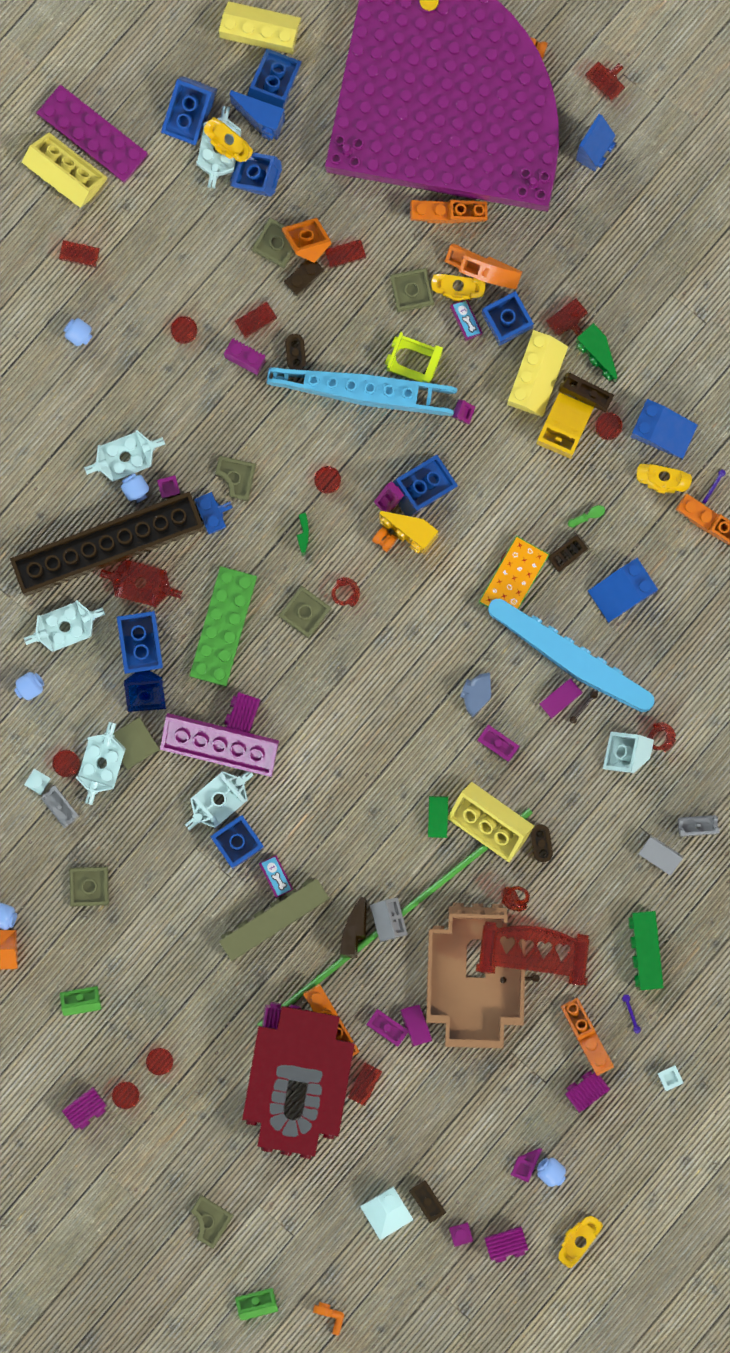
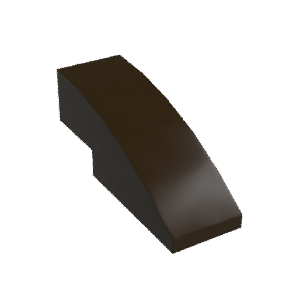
[340,897,367,958]

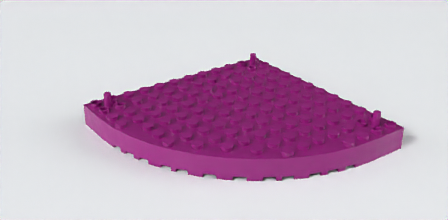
[325,0,559,212]

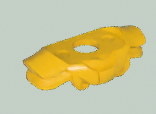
[204,117,253,162]
[431,274,486,302]
[637,464,692,494]
[558,1216,603,1268]

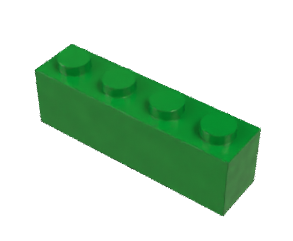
[628,911,664,991]

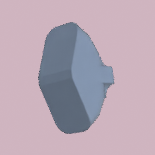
[460,672,491,718]

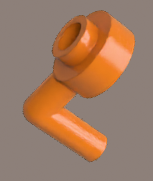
[313,1302,344,1336]

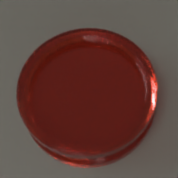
[171,316,197,344]
[595,412,622,440]
[314,466,341,494]
[52,750,80,777]
[146,1048,174,1075]
[112,1082,140,1109]

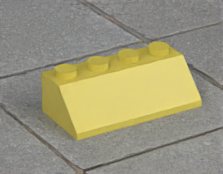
[219,1,301,54]
[22,133,108,208]
[507,330,568,417]
[448,782,534,863]

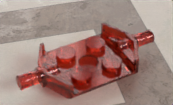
[100,560,183,608]

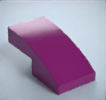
[540,678,583,719]
[400,1004,432,1047]

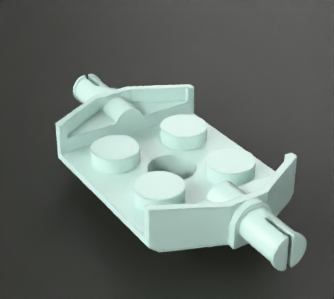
[196,106,241,188]
[84,430,165,482]
[24,600,105,652]
[76,722,126,805]
[184,771,254,830]

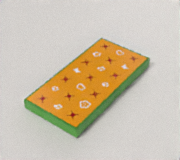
[479,536,550,610]

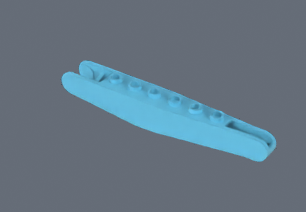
[266,368,457,416]
[488,599,654,712]

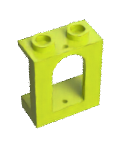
[385,332,443,383]

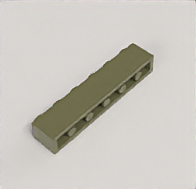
[219,878,330,961]

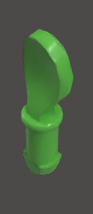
[568,505,605,528]

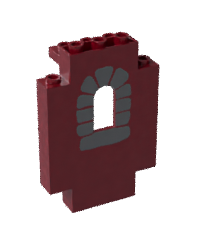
[242,1006,355,1159]

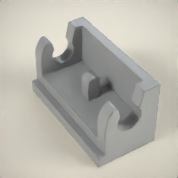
[41,785,80,828]
[678,815,720,837]
[639,835,683,876]
[370,897,408,942]

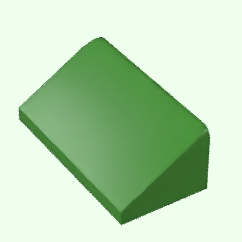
[60,986,102,1016]
[235,1288,278,1321]

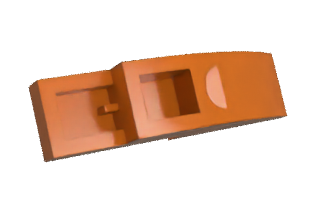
[410,200,488,224]
[445,243,522,289]
[675,494,730,545]
[303,984,360,1056]
[560,997,614,1076]

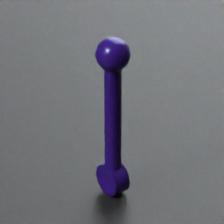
[702,469,726,504]
[622,994,641,1033]

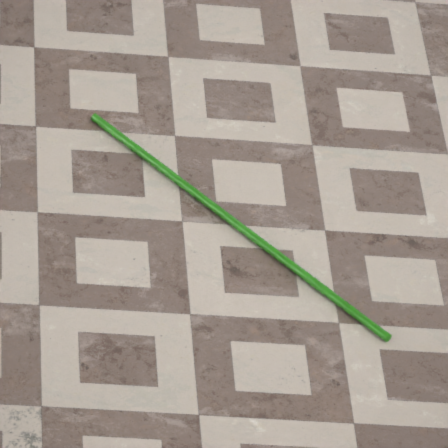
[257,808,533,1026]

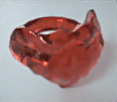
[331,577,360,607]
[648,722,676,752]
[501,886,530,912]

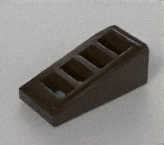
[548,534,590,573]

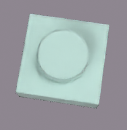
[24,769,51,795]
[657,1065,683,1091]

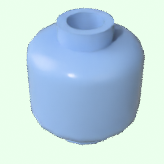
[63,318,92,346]
[121,473,149,503]
[15,672,44,700]
[0,903,17,930]
[537,1158,566,1187]

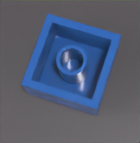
[481,291,534,346]
[210,815,265,869]

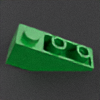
[576,323,618,383]

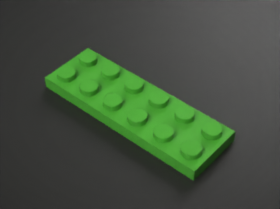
[190,566,257,687]

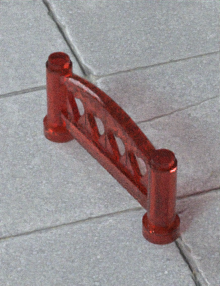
[476,922,590,986]

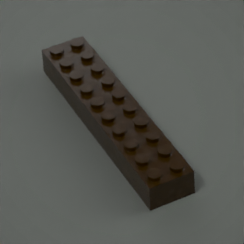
[10,491,204,597]

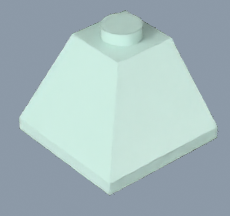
[603,732,654,773]
[360,1186,413,1240]

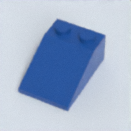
[247,49,302,109]
[161,76,218,146]
[230,90,285,140]
[576,114,616,172]
[631,399,698,460]
[393,455,458,517]
[588,558,658,623]
[117,611,163,674]

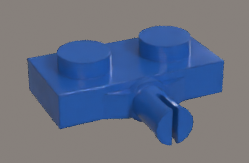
[194,492,233,535]

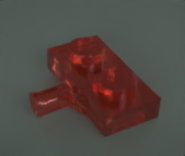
[585,61,625,102]
[546,298,588,337]

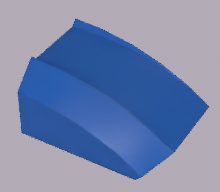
[230,152,282,197]

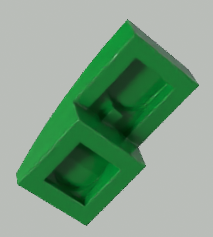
[296,513,309,556]
[428,796,448,838]

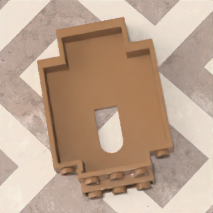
[426,903,526,1048]

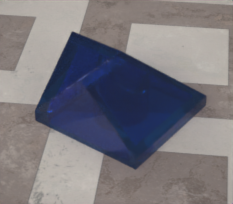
[124,670,166,712]

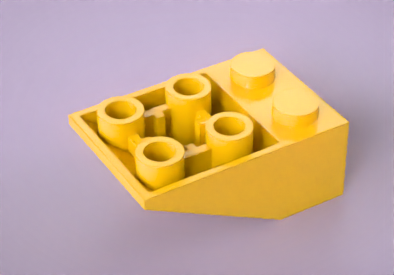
[536,392,594,459]
[379,511,439,555]

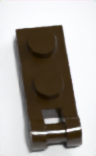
[558,373,614,413]

